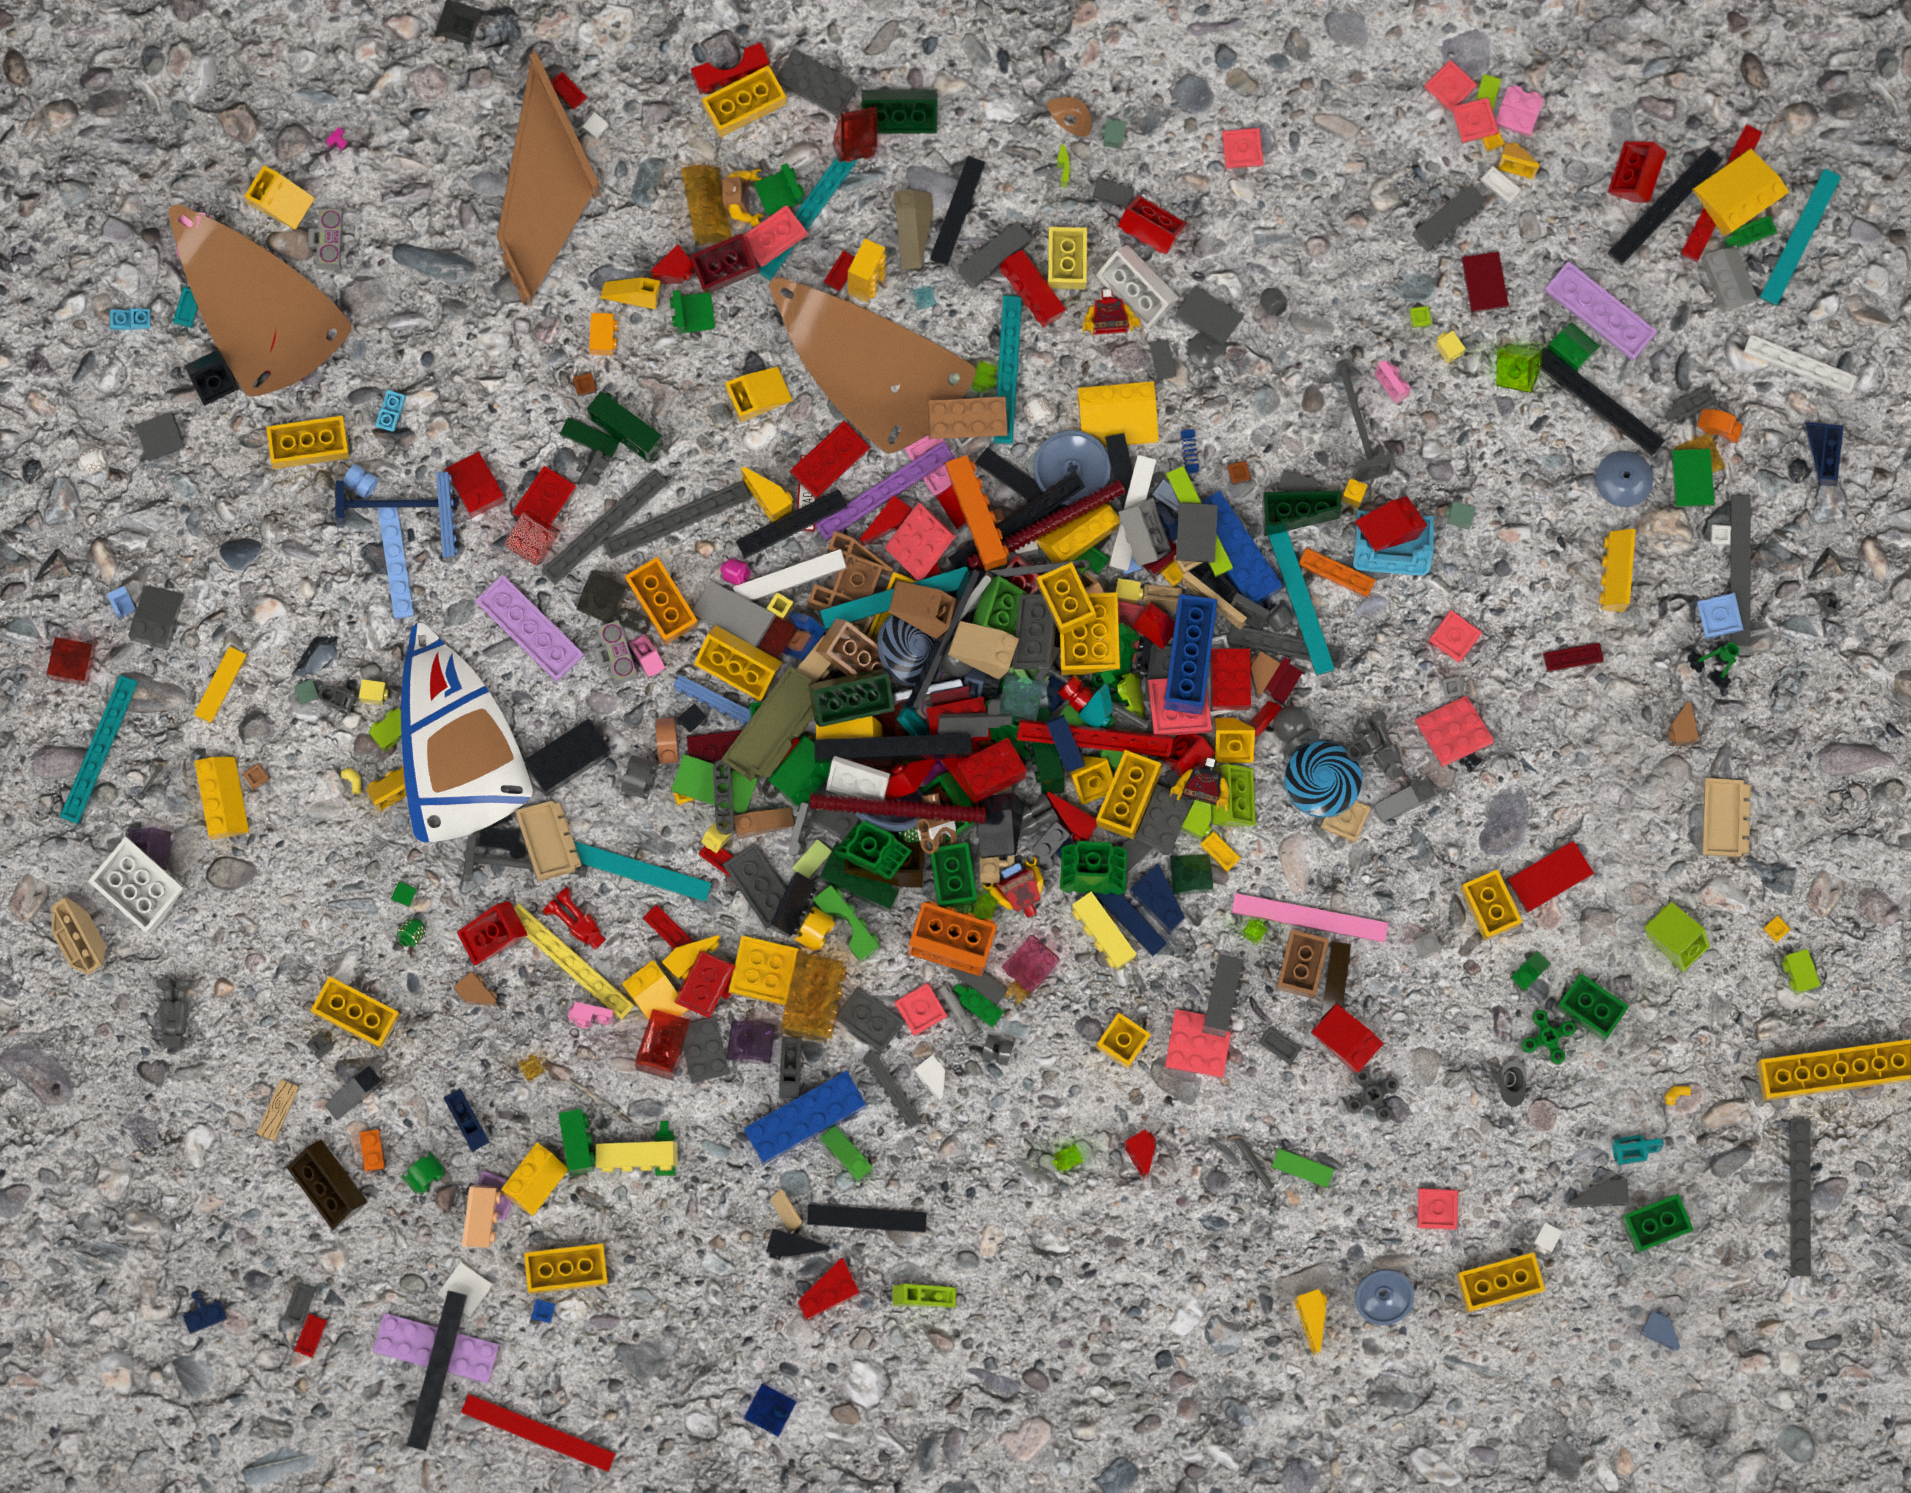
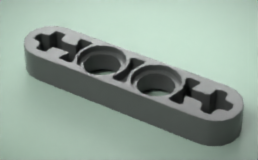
[713,760,734,835]

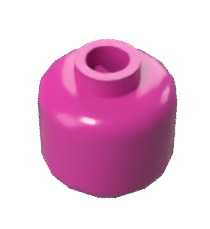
[720,558,750,586]

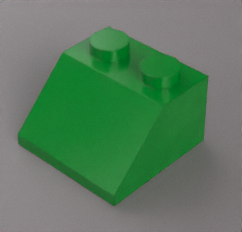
[1547,322,1600,372]

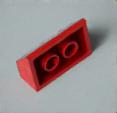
[1607,141,1667,203]
[1118,195,1187,255]
[925,697,991,744]

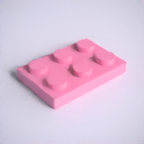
[905,435,956,498]

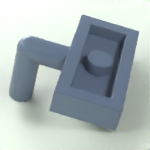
[1152,478,1179,512]

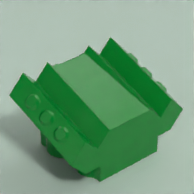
[1101,623,1141,691]
[834,820,912,880]
[1060,841,1127,896]

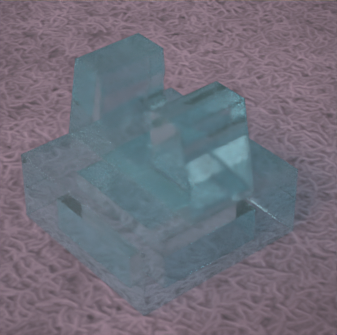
[913,286,936,310]

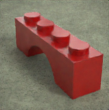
[691,42,770,95]

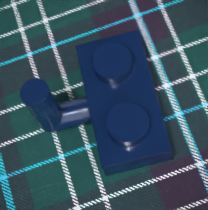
[1156,502,1178,541]
[183,1291,228,1335]

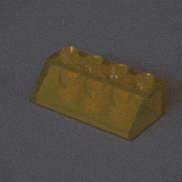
[681,165,732,246]

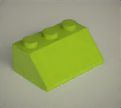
[1212,764,1256,827]

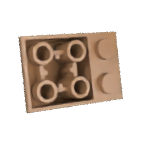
[888,581,956,639]

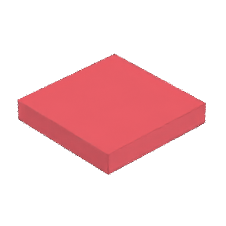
[1424,60,1478,112]
[1451,98,1499,144]
[1222,128,1264,169]
[1428,610,1482,664]
[894,983,948,1036]
[1417,1188,1458,1230]

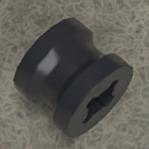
[1459,752,1483,773]

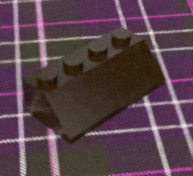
[286,1139,368,1230]

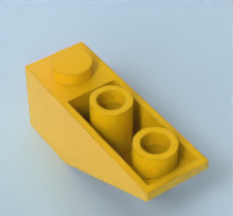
[600,277,660,310]
[662,935,721,981]

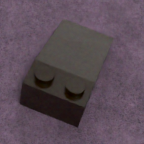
[844,842,923,888]

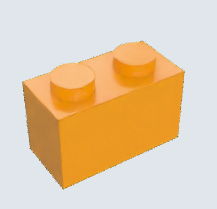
[589,313,618,356]

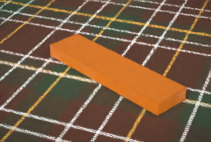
[1299,547,1376,598]

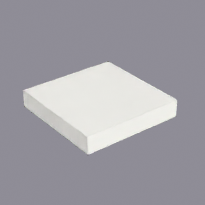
[437,1262,493,1318]

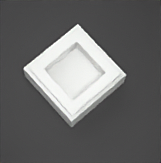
[582,112,609,140]
[1711,525,1731,546]

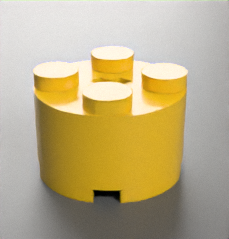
[794,906,836,951]

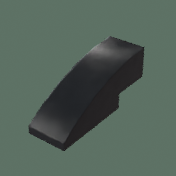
[1189,562,1240,604]

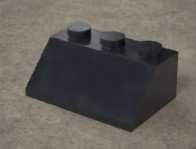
[769,872,817,938]

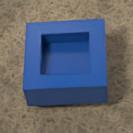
[531,1299,556,1324]

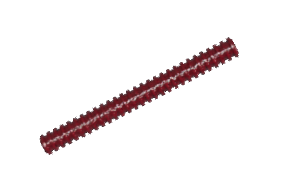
[967,479,1125,570]
[809,793,986,824]

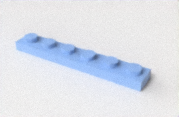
[378,508,414,620]

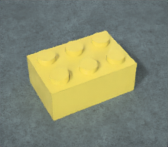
[1047,227,1087,289]

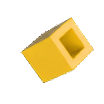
[1341,478,1368,508]

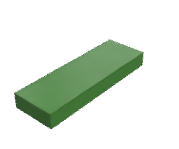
[1271,1149,1334,1188]

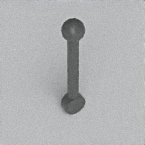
[137,764,163,800]

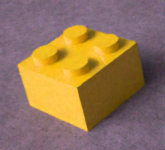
[1096,1012,1151,1070]

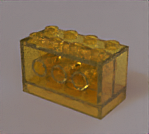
[780,952,846,1044]

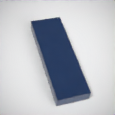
[1046,714,1085,773]

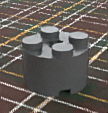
[621,755,659,800]

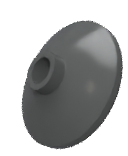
[1188,333,1226,369]

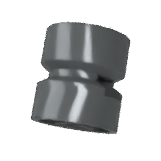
[981,1034,1014,1066]

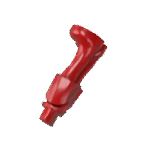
[542,886,606,950]

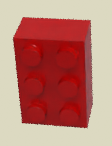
[1210,649,1251,711]
[956,738,1027,804]

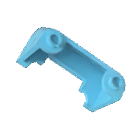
[1353,510,1434,576]

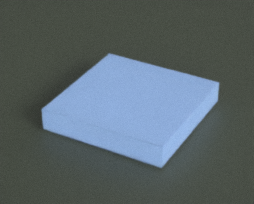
[1697,593,1744,639]

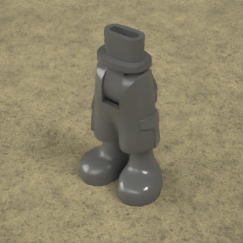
[1019,793,1059,838]
[156,980,193,1048]

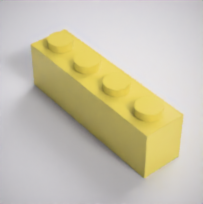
[1071,892,1137,971]
[596,1141,678,1173]

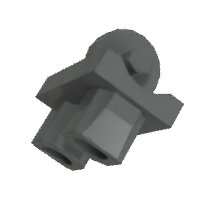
[575,450,609,486]

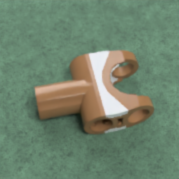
[917,792,957,854]

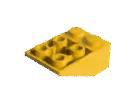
[244,165,315,231]
[725,367,793,423]

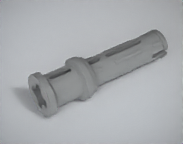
[938,984,981,1042]

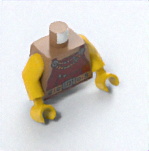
[722,169,763,227]

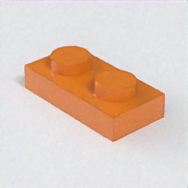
[359,1129,385,1172]

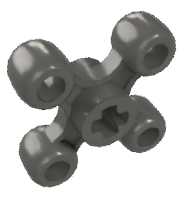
[1346,1069,1399,1123]

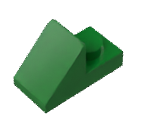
[1510,951,1551,992]

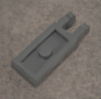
[788,802,816,856]

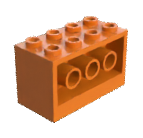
[907,901,997,977]

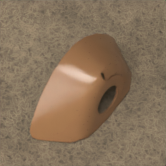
[1046,97,1091,137]

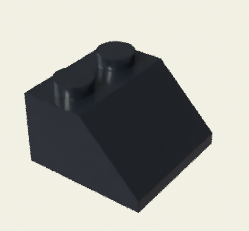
[184,349,238,406]

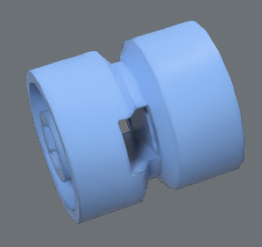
[343,464,379,499]

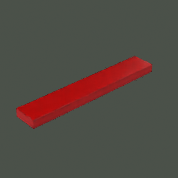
[643,904,732,1001]

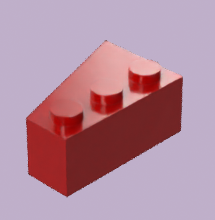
[797,1258,860,1321]

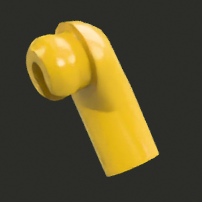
[1664,1086,1691,1106]

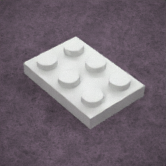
[826,756,890,800]

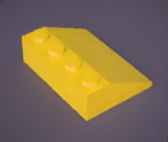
[1692,149,1789,236]
[1077,381,1159,447]
[1060,593,1120,675]

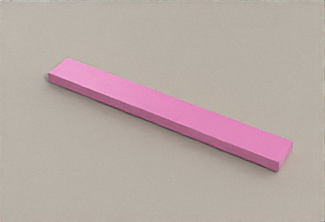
[1231,893,1388,943]

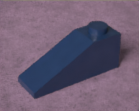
[444,1089,490,1152]

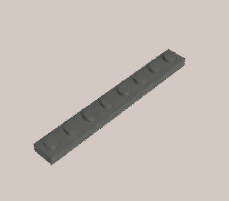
[1789,1119,1811,1277]

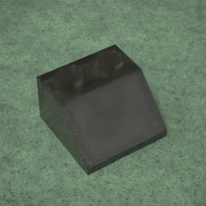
[576,571,628,624]

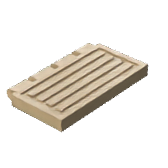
[1702,778,1751,858]
[515,800,582,882]

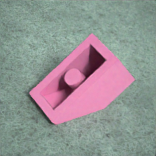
[628,634,665,678]

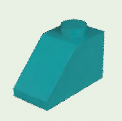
[1078,683,1113,728]

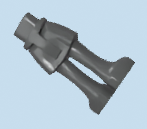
[1352,712,1405,781]

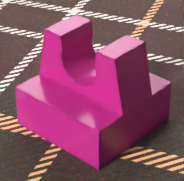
[325,127,347,151]

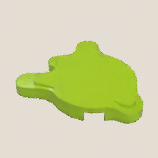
[1117,673,1146,719]

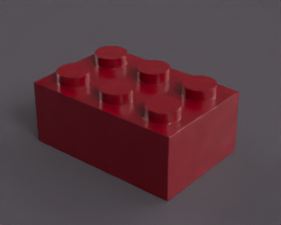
[690,233,760,293]

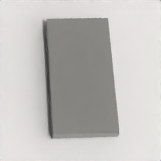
[692,581,776,648]

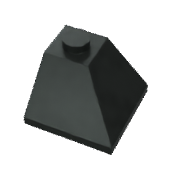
[435,0,483,45]

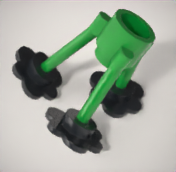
[1687,642,1739,689]

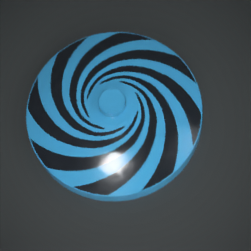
[1284,741,1362,818]

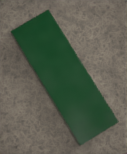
[560,417,620,459]

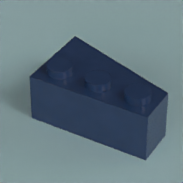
[1805,422,1844,487]
[1129,863,1185,935]

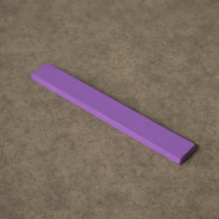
[815,441,955,541]

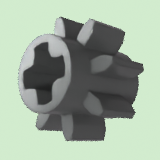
[1819,593,1843,618]

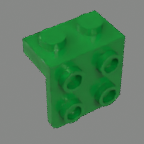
[754,163,805,216]
[669,290,715,334]

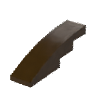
[1320,941,1351,1021]

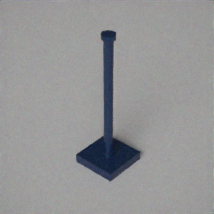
[335,480,457,528]

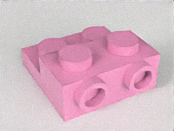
[1496,85,1544,137]
[1374,360,1410,405]
[568,1002,615,1029]

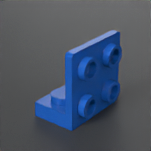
[784,611,825,660]

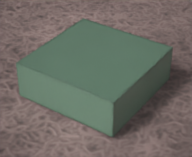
[294,679,319,705]

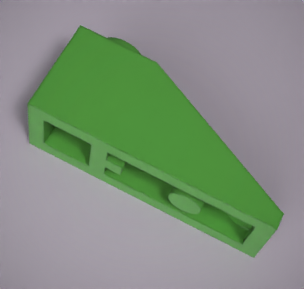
[820,1125,873,1183]

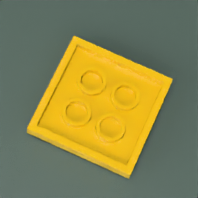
[728,935,799,1006]

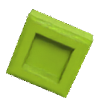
[1409,306,1432,329]

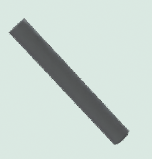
[1235,1138,1274,1191]

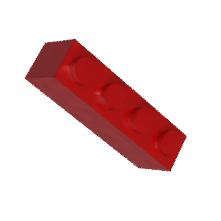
[999,250,1066,327]

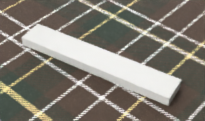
[1743,334,1857,395]
[1109,455,1156,571]
[733,549,847,602]

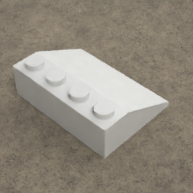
[89,837,184,933]

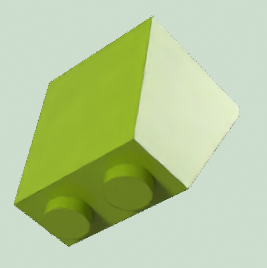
[1644,902,1710,973]

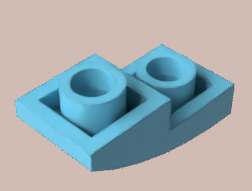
[109,308,150,330]
[375,390,406,432]

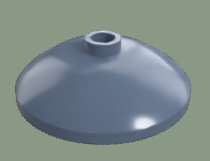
[1596,451,1653,507]
[1355,1269,1414,1325]

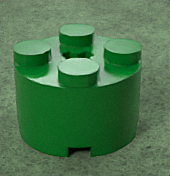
[400,1151,446,1195]

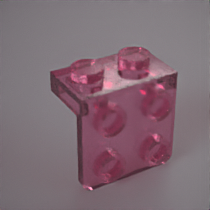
[1001,935,1060,993]

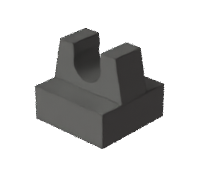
[306,1032,334,1060]

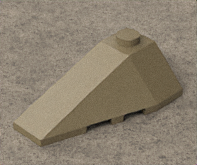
[894,190,933,271]

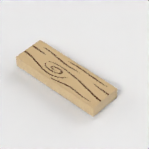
[256,1079,299,1142]

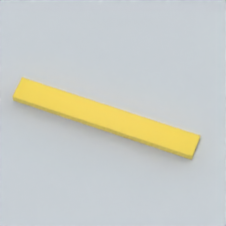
[514,903,634,1021]

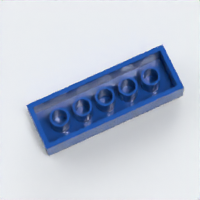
[1201,491,1283,605]
[1163,594,1218,715]
[743,1071,866,1165]

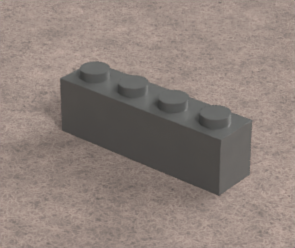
[1413,184,1486,253]
[958,221,1032,290]
[1202,954,1245,1038]

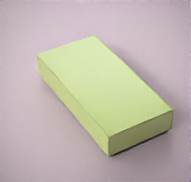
[792,839,832,879]

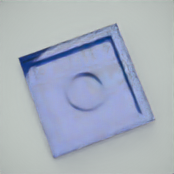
[743,1383,797,1438]

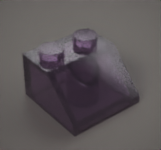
[128,827,171,870]
[726,1020,775,1064]

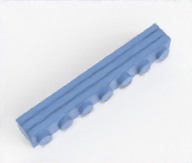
[436,472,457,558]
[673,675,750,725]

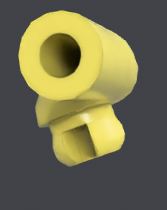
[341,768,362,794]

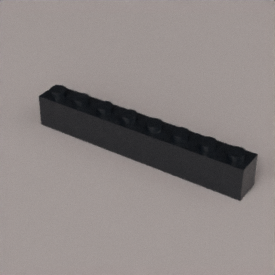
[814,734,972,763]

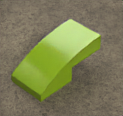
[1056,144,1070,188]

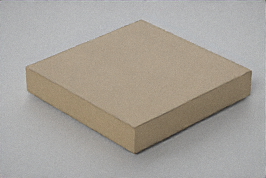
[1320,801,1371,843]

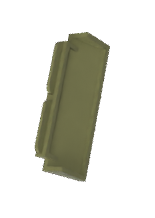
[721,666,814,782]

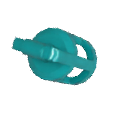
[1612,1134,1664,1166]

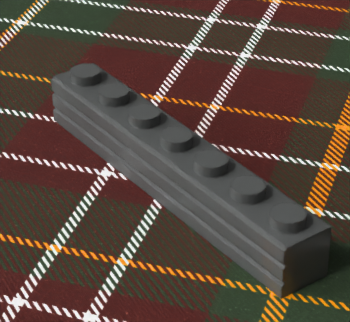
[863,1050,922,1129]

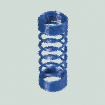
[1180,429,1200,473]

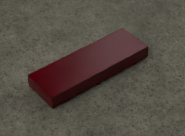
[1543,643,1604,673]

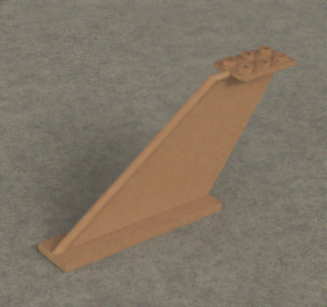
[497,52,601,307]

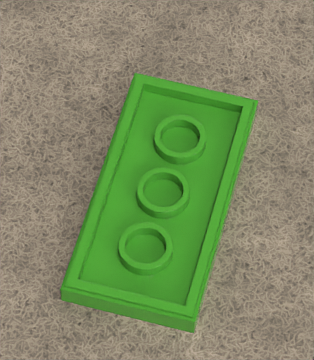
[671,754,758,815]

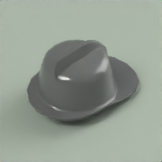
[1496,1060,1527,1107]

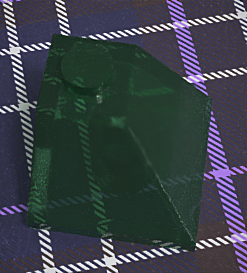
[1170,854,1213,895]

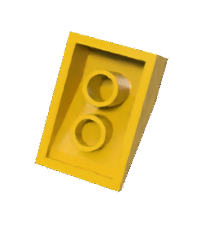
[741,467,793,523]
[622,960,689,1033]
[1294,1289,1328,1357]

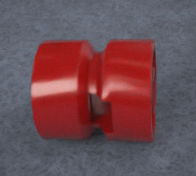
[1057,675,1094,712]

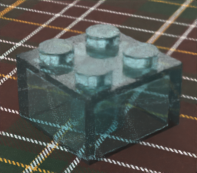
[1000,675,1044,721]

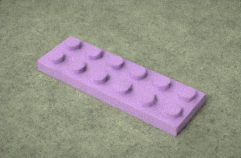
[1544,261,1658,361]
[475,575,584,683]
[373,1313,499,1384]

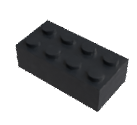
[524,718,611,797]

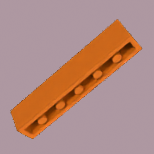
[945,455,1009,571]

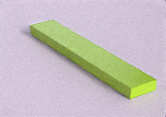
[1166,466,1233,577]

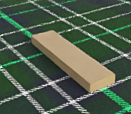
[1182,571,1247,630]

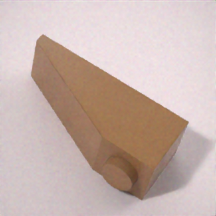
[734,807,795,839]

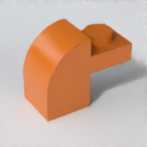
[1697,409,1743,443]

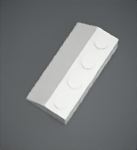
[1096,244,1180,329]

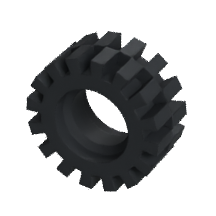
[981,674,1002,699]

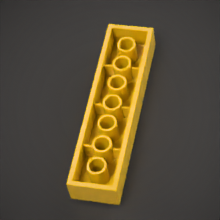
[1757,1039,1911,1101]

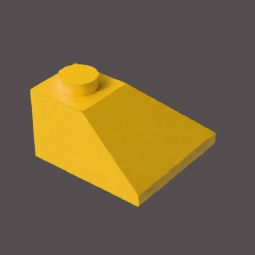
[1497,143,1540,180]
[1214,718,1255,763]
[1068,756,1113,805]

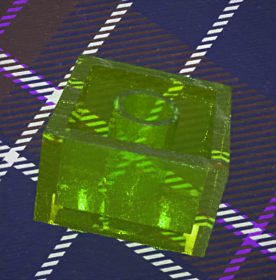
[1496,343,1542,393]

